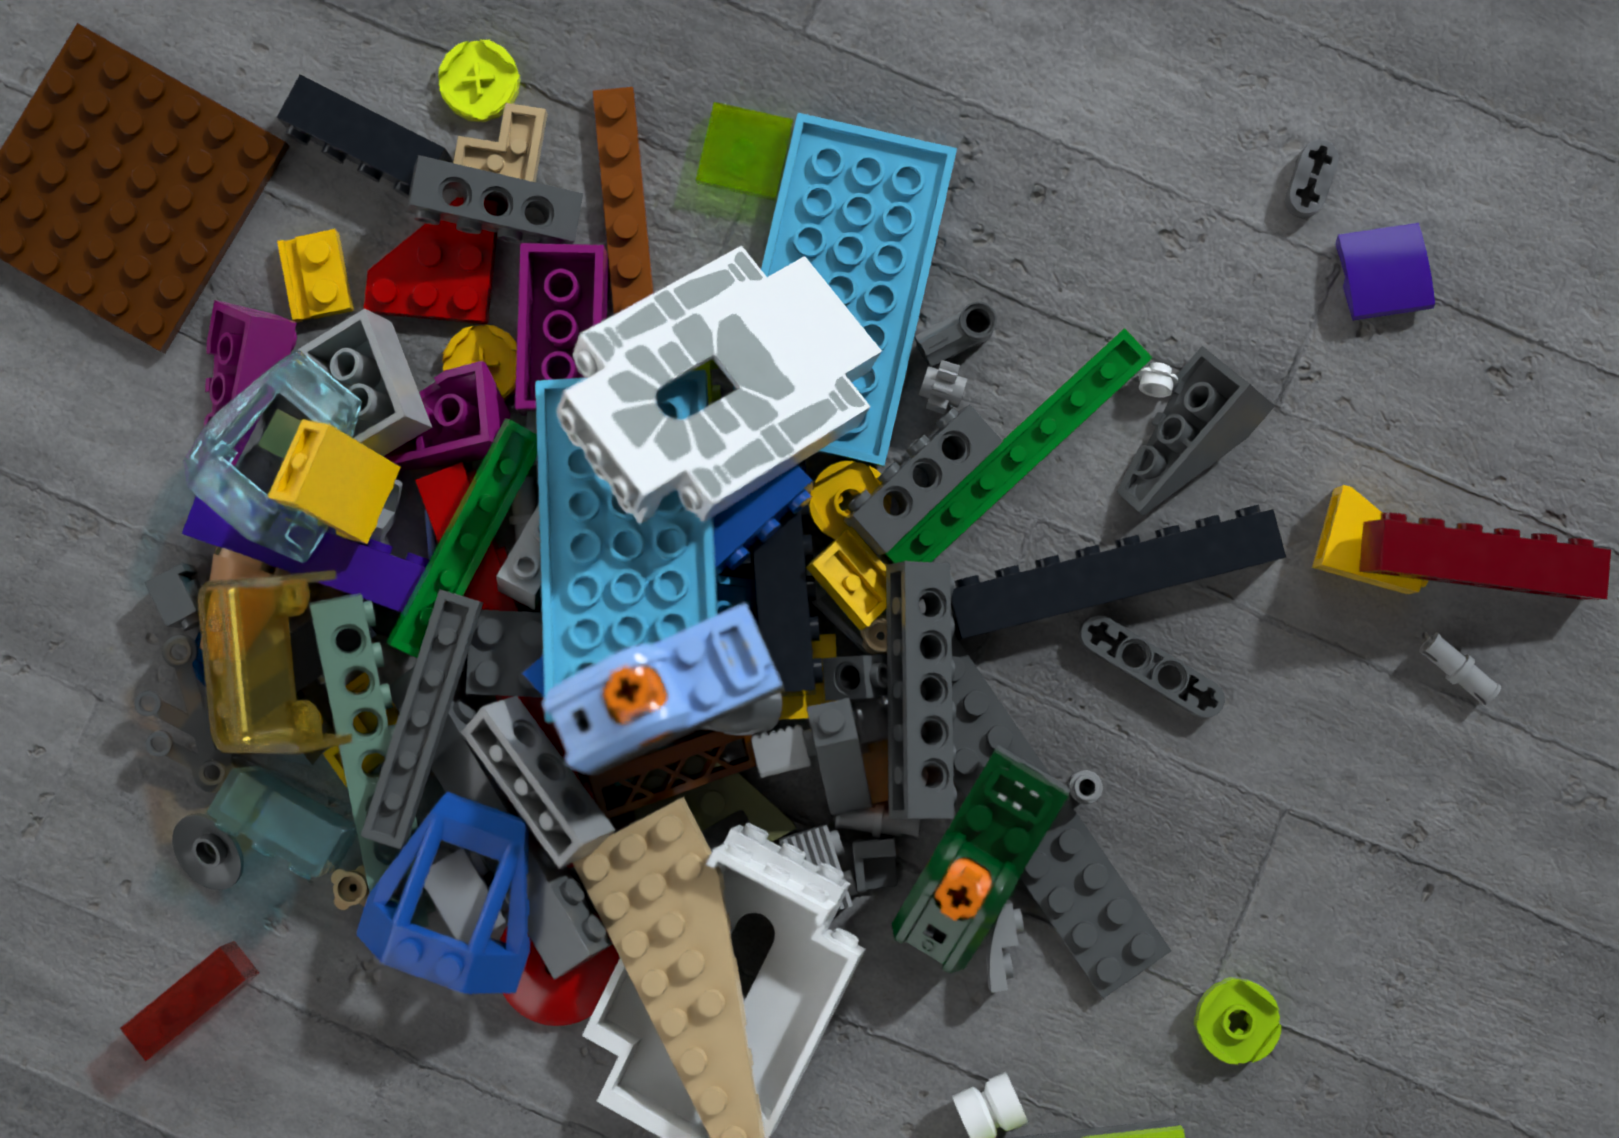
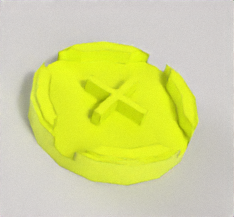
[438,39,520,122]

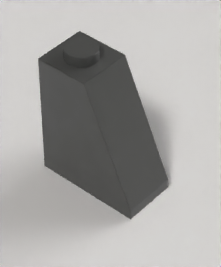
[807,698,872,816]

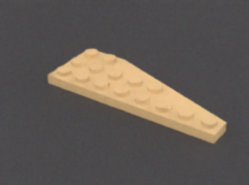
[573,798,765,1138]

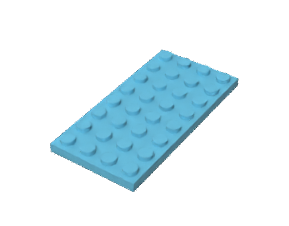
[733,113,957,467]
[535,370,718,723]

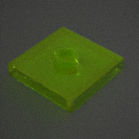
[696,102,793,201]

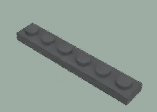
[361,589,483,849]

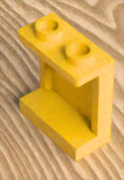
[268,419,401,544]

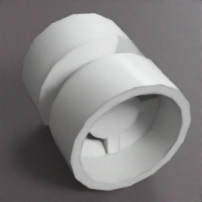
[952,1072,1029,1138]

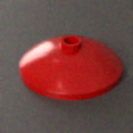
[499,908,620,1026]

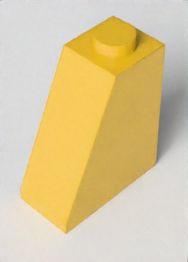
[1312,485,1428,595]

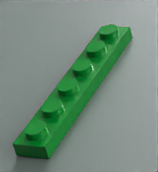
[387,418,538,658]

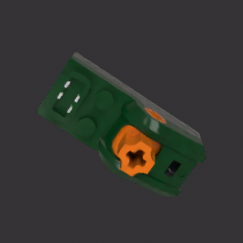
[891,745,1071,974]

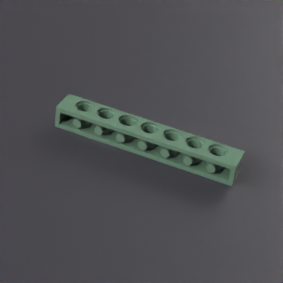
[310,593,435,927]

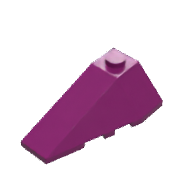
[203,300,297,479]
[383,361,511,471]

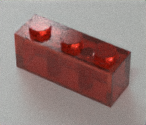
[120,941,259,1061]

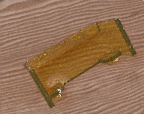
[198,570,352,754]

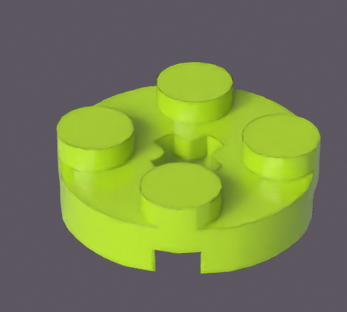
[1194,977,1281,1064]

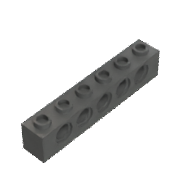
[886,561,957,819]

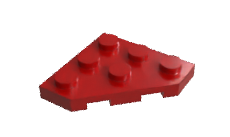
[363,197,500,324]

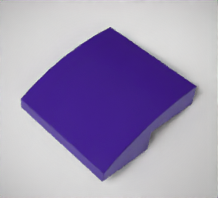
[1335,223,1435,321]

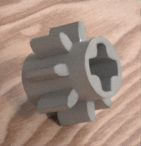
[919,360,967,414]

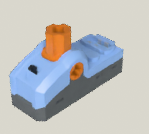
[542,603,785,776]

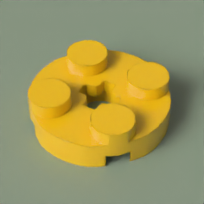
[809,461,892,541]

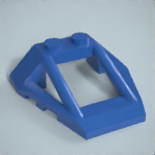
[356,792,530,994]

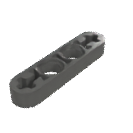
[1078,615,1225,718]

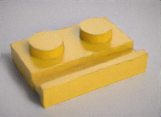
[277,229,354,323]
[806,526,887,631]

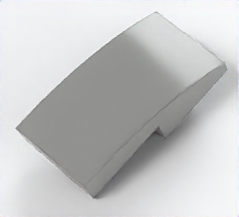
[986,899,1024,993]

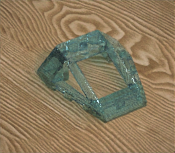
[183,351,362,562]

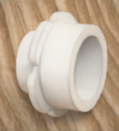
[1138,362,1178,397]

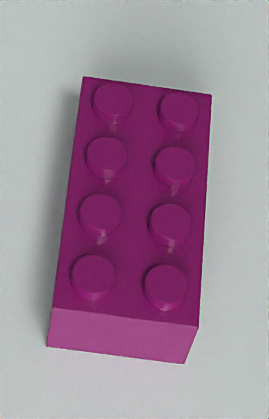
[515,243,609,416]

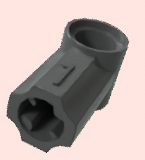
[914,301,997,367]

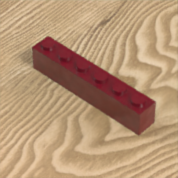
[1359,513,1611,600]

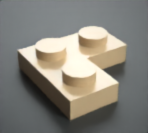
[453,103,548,182]

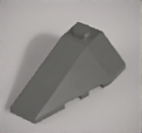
[1117,346,1275,516]

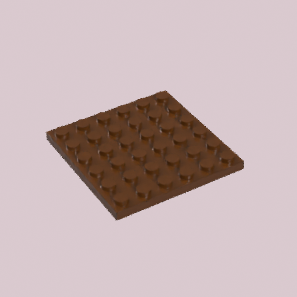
[0,23,290,354]

